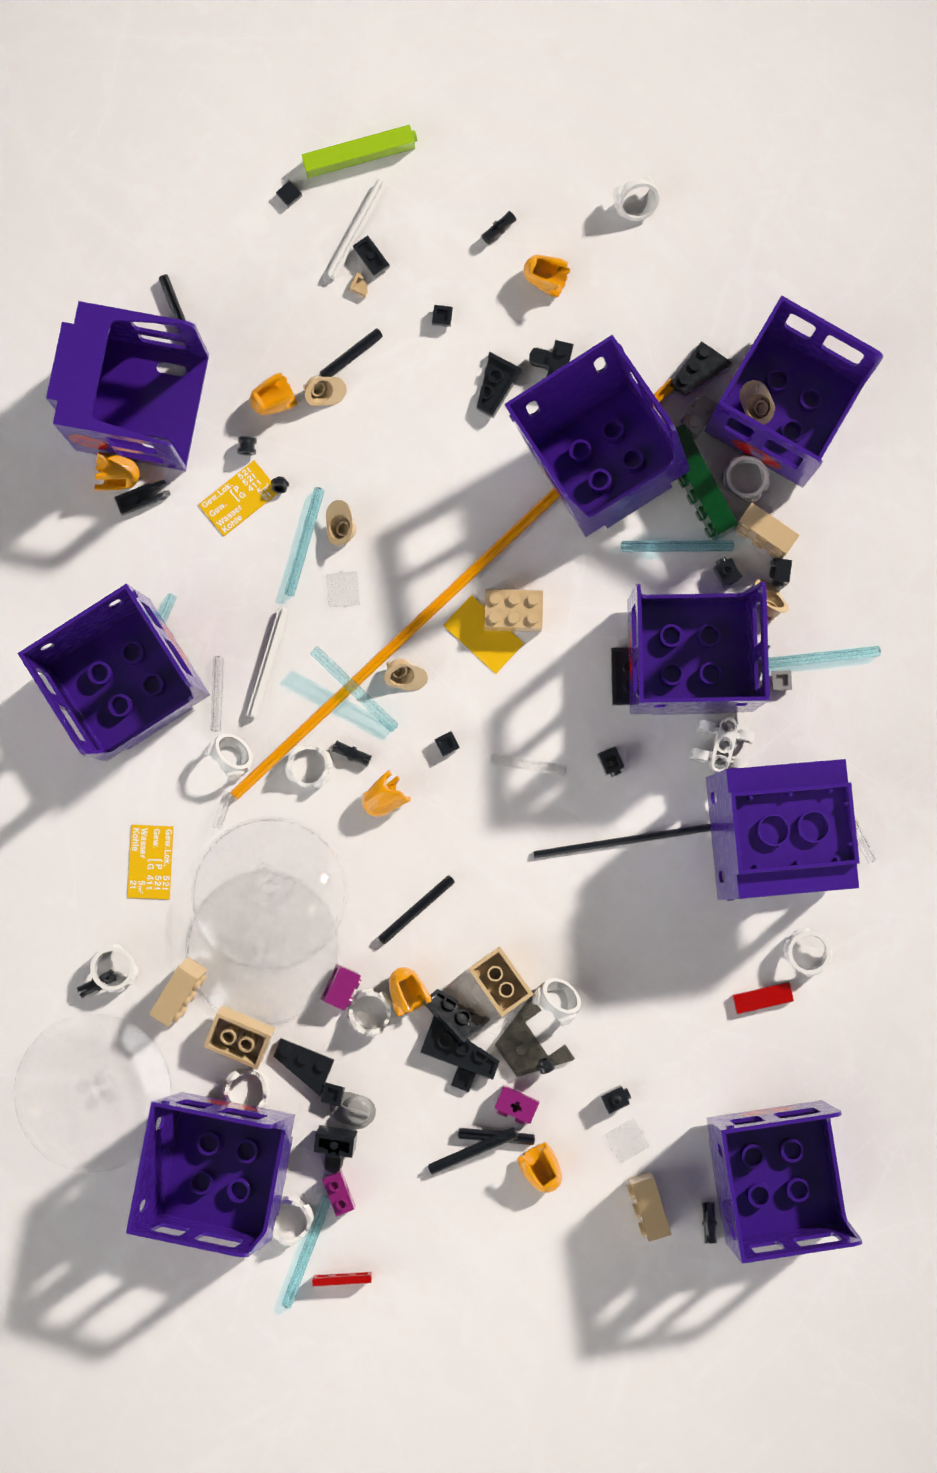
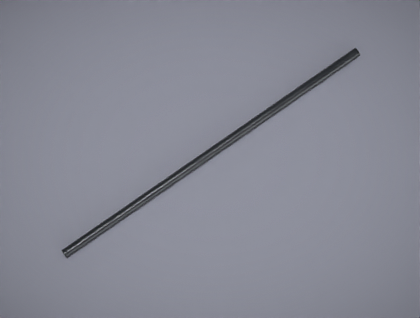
[533,824,711,859]

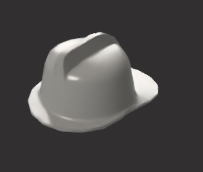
[330,1092,376,1127]

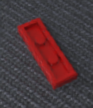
[732,982,794,1014]
[312,1272,372,1286]

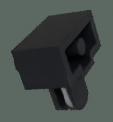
[529,340,574,377]
[314,1125,358,1173]

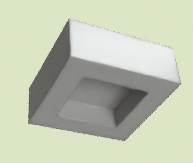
[771,670,792,691]

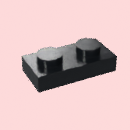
[353,235,390,277]

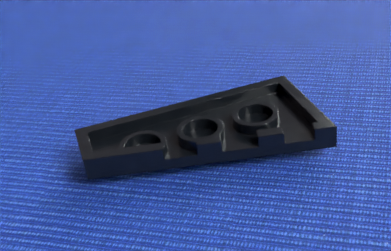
[420,1016,500,1080]

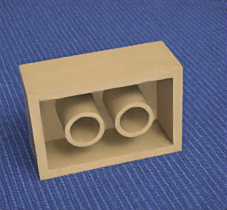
[735,503,800,559]
[485,589,543,632]
[468,946,534,1017]
[149,957,208,1027]
[203,1005,276,1070]
[626,1172,672,1242]

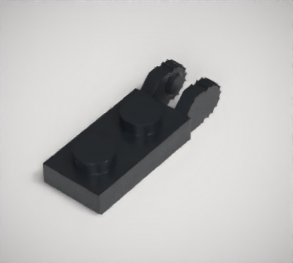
[114,480,171,516]

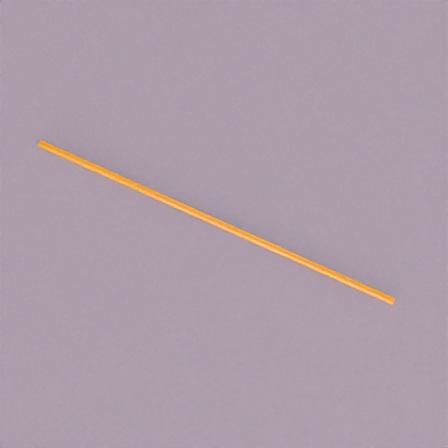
[231,379,674,799]

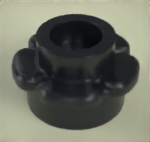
[271,476,290,494]
[536,1057,555,1074]

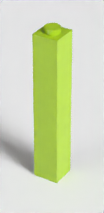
[301,124,418,178]

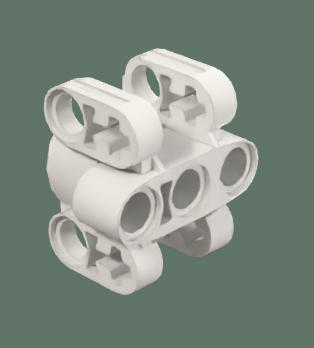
[690,717,755,773]

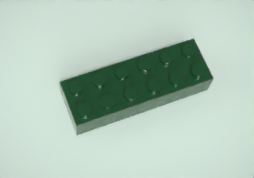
[676,423,738,542]

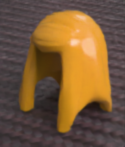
[523,255,570,298]
[249,373,298,415]
[94,452,140,491]
[362,770,411,817]
[389,967,431,1016]
[517,1142,562,1193]

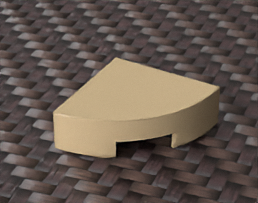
[349,272,368,298]

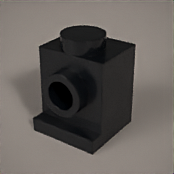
[713,557,743,588]
[769,558,792,588]
[597,746,624,777]
[600,1085,631,1114]

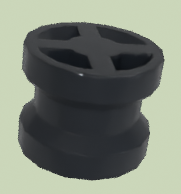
[237,436,257,456]

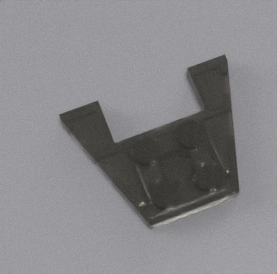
[495,996,575,1077]

